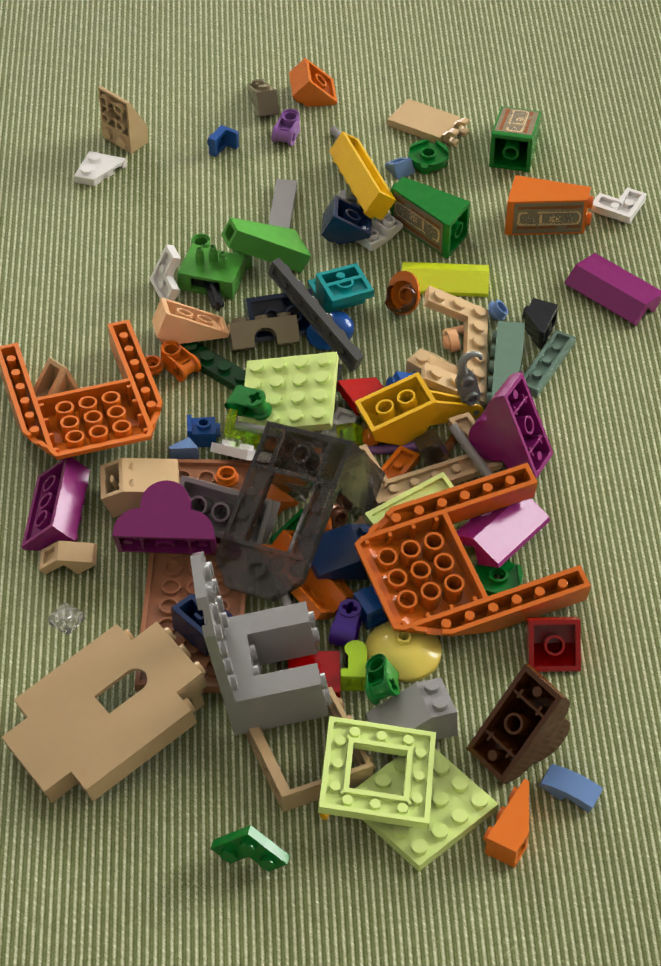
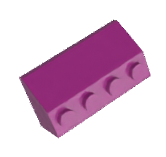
[21,457,90,551]

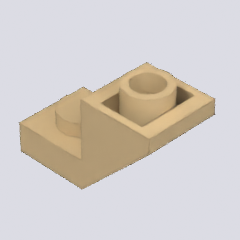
[39,541,98,574]

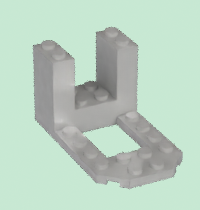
[190,551,332,736]

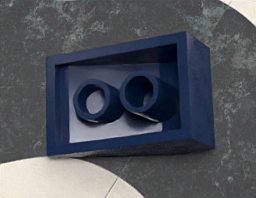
[297,524,371,580]

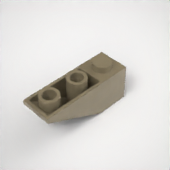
[247,79,279,116]

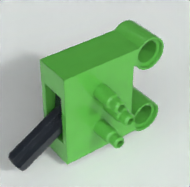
[177,233,252,311]

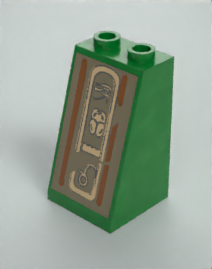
[489,106,542,172]
[390,177,470,259]

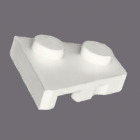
[210,439,276,463]

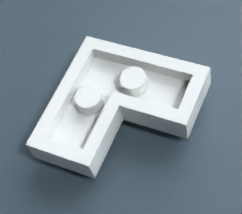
[591,187,647,224]
[150,244,181,301]

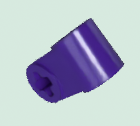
[329,599,362,647]

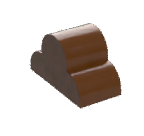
[466,664,570,783]

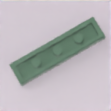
[524,330,576,397]

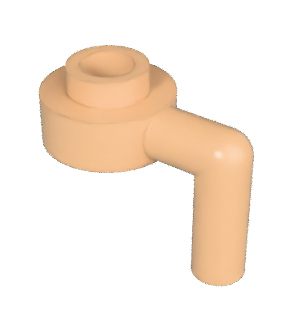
[442,325,464,353]

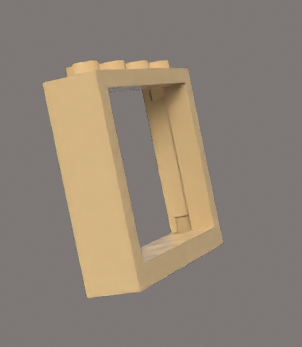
[245,687,376,812]

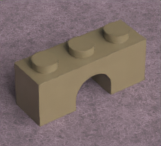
[228,312,300,353]

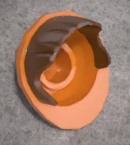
[385,271,421,315]

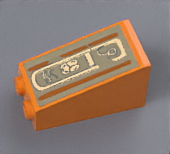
[505,175,594,235]

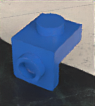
[207,125,239,157]

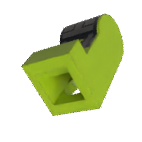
[341,640,367,691]

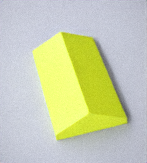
[402,262,489,297]

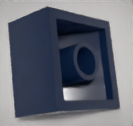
[321,195,372,245]

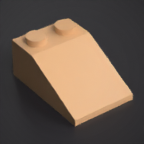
[152,297,230,344]

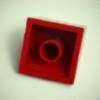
[525,617,581,672]

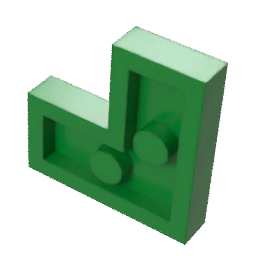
[211,825,290,872]

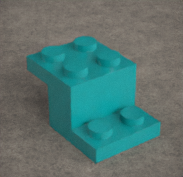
[308,263,374,313]

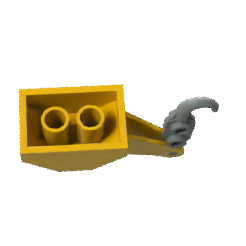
[354,351,484,446]

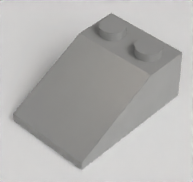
[366,677,458,740]

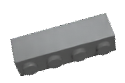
[179,475,281,548]

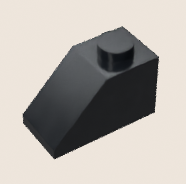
[522,298,559,349]

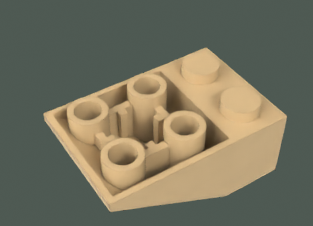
[98,86,149,153]
[100,458,179,518]

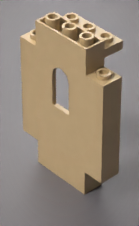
[2,622,208,803]

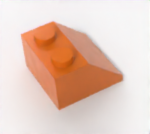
[289,58,338,107]

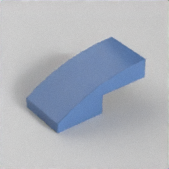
[539,764,603,812]

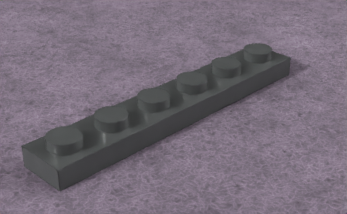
[268,258,364,372]

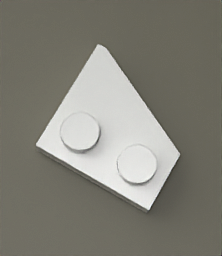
[74,151,127,186]

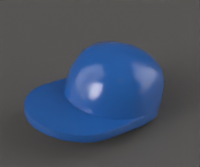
[306,311,354,351]

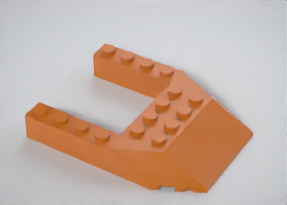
[0,320,163,460]
[354,462,591,636]

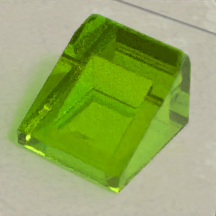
[336,422,364,449]

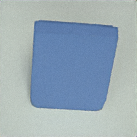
[384,157,415,179]
[169,437,199,459]

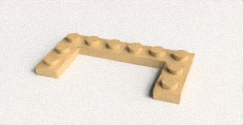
[421,286,488,407]
[344,412,503,507]

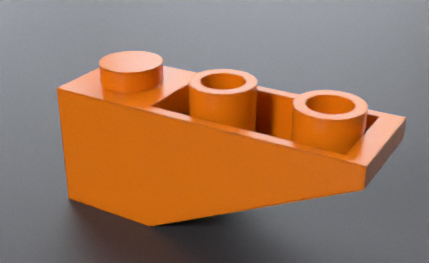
[483,778,529,868]

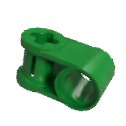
[224,385,272,421]
[365,653,400,705]

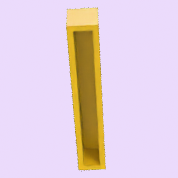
[329,131,396,220]

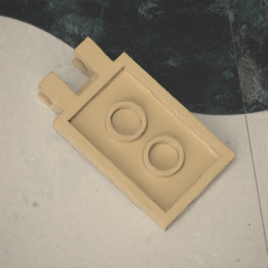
[387,99,470,147]

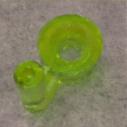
[223,409,263,448]

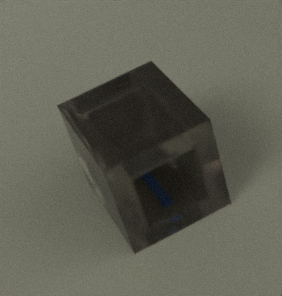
[412,429,451,466]

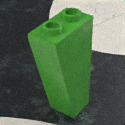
[221,217,311,273]

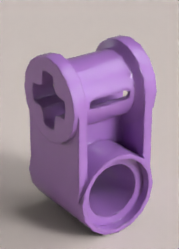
[271,109,300,146]

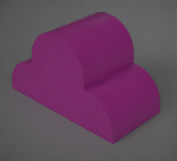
[469,372,554,478]
[113,480,218,555]

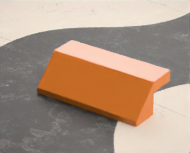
[253,530,355,620]

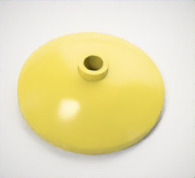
[365,621,442,683]

